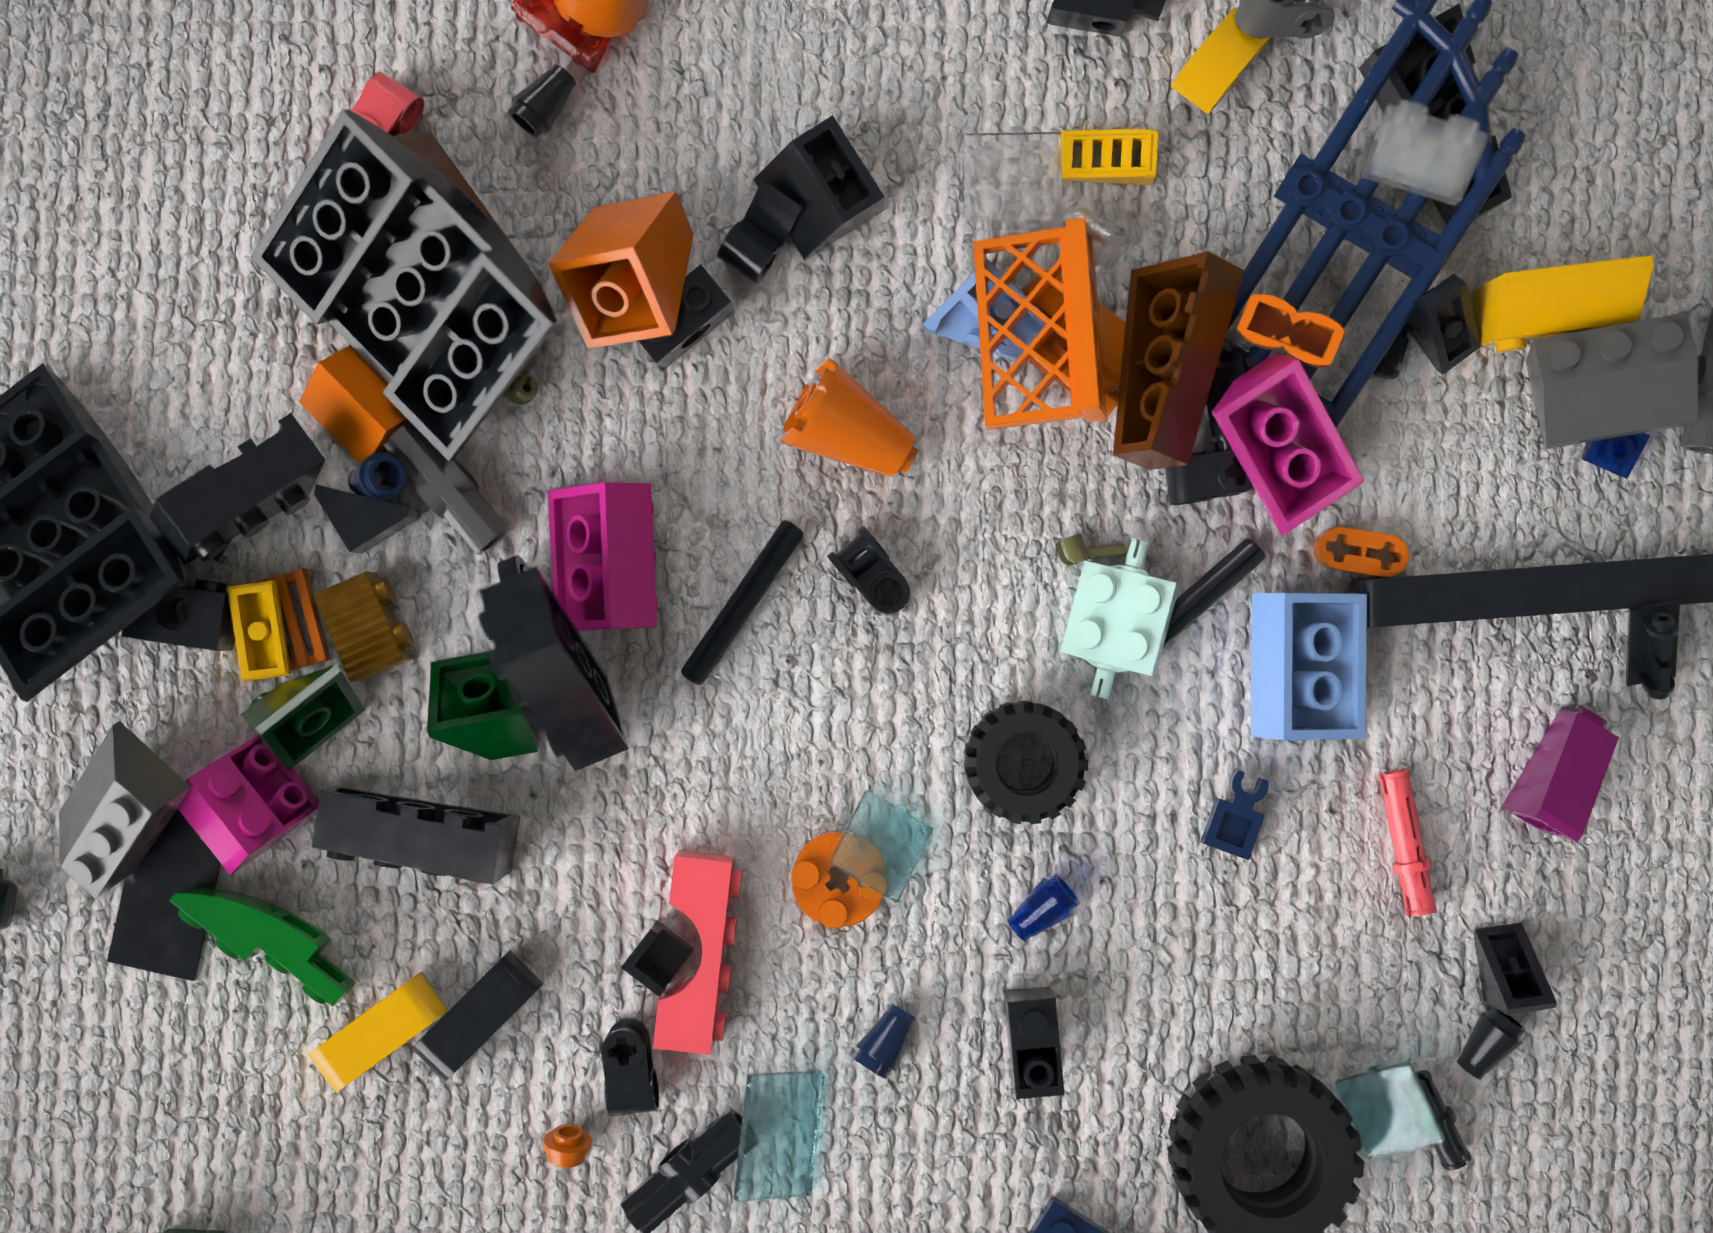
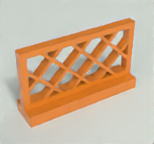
[973,217,1107,430]

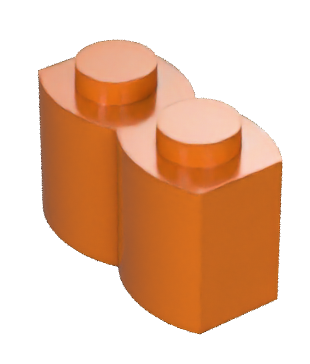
[1237,294,1345,368]

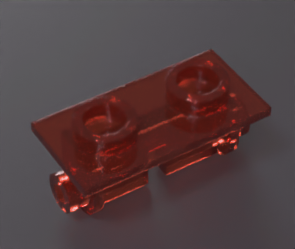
[511,0,612,74]

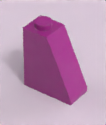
[1501,708,1619,842]

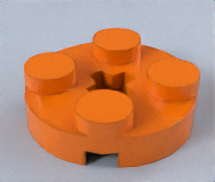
[791,831,886,928]

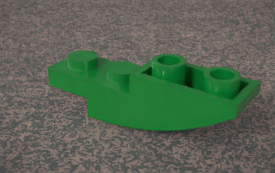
[169,887,356,1007]

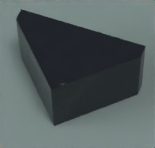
[314,485,421,554]
[1474,922,1557,1015]

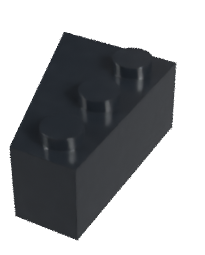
[150,413,326,565]

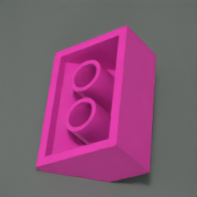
[1212,353,1365,535]
[548,482,658,631]

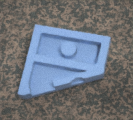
[922,259,1046,361]

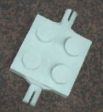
[1060,538,1180,700]

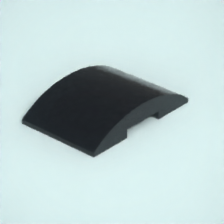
[251,109,557,461]
[0,363,185,702]

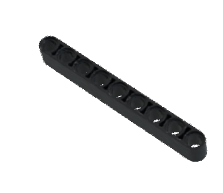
[1353,554,1713,628]

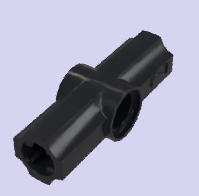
[620,1107,757,1233]

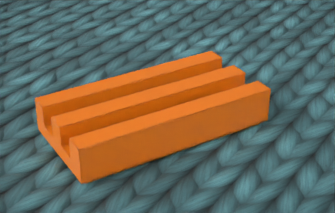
[256,568,331,670]

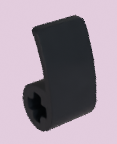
[717,180,802,284]

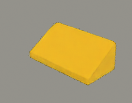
[227,580,291,682]

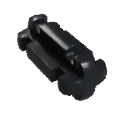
[1373,323,1412,379]

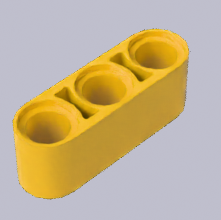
[308,972,449,1093]

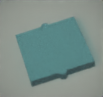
[829,790,933,902]
[1335,1061,1445,1159]

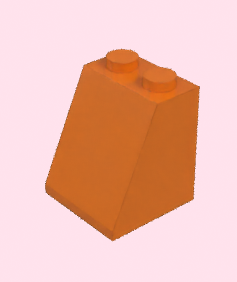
[548,191,694,349]

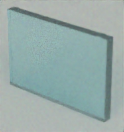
[733,1071,825,1202]

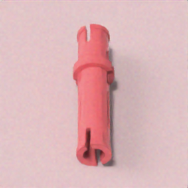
[1378,769,1437,916]

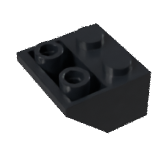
[753,115,885,261]

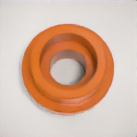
[543,1124,592,1168]

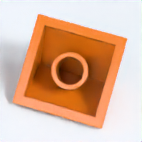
[299,345,410,464]

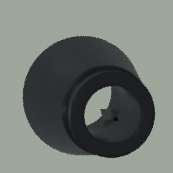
[508,64,576,137]
[1457,1006,1526,1080]

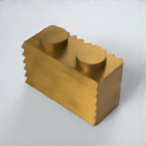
[313,571,415,682]

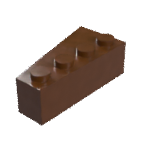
[1113,251,1245,470]

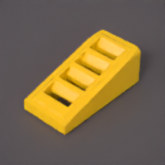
[1056,129,1158,185]

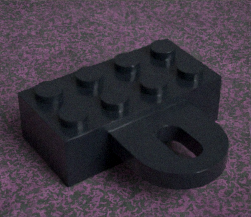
[478,555,629,771]

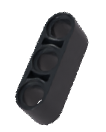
[411,950,544,1082]

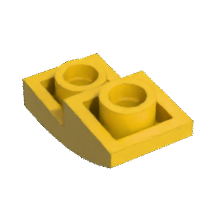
[1170,7,1271,115]

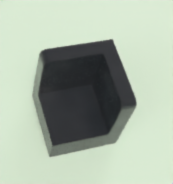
[621,920,694,997]

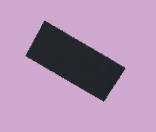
[107,808,221,981]

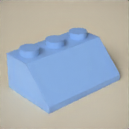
[1251,593,1367,740]

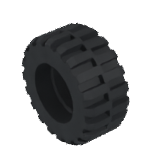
[1167,1055,1364,1233]

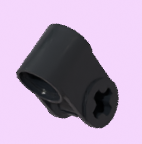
[1165,450,1253,506]
[827,526,911,616]
[601,1018,659,1117]

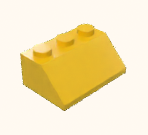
[1472,255,1654,353]

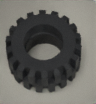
[964,701,1088,825]

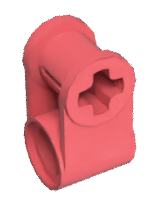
[351,72,425,137]

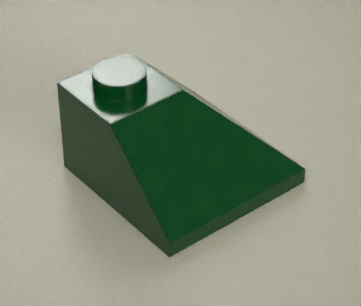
[427,651,538,760]
[240,665,365,771]

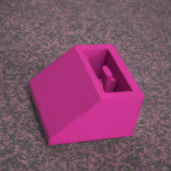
[178,736,319,875]

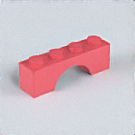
[653,850,742,1055]

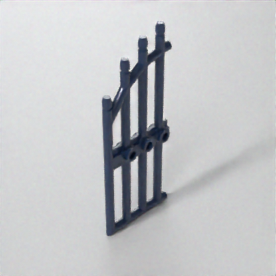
[1221,0,1526,428]

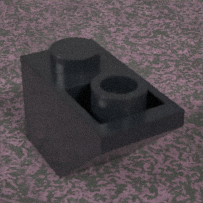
[1003,987,1065,1099]

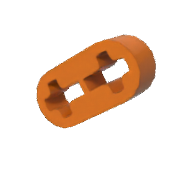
[1313,527,1409,578]

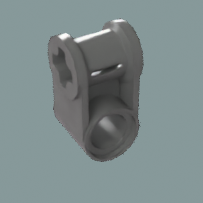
[1234,0,1335,39]

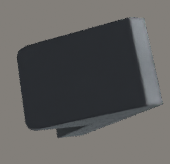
[1406,274,1481,375]

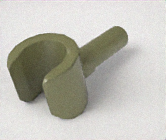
[1056,534,1126,566]

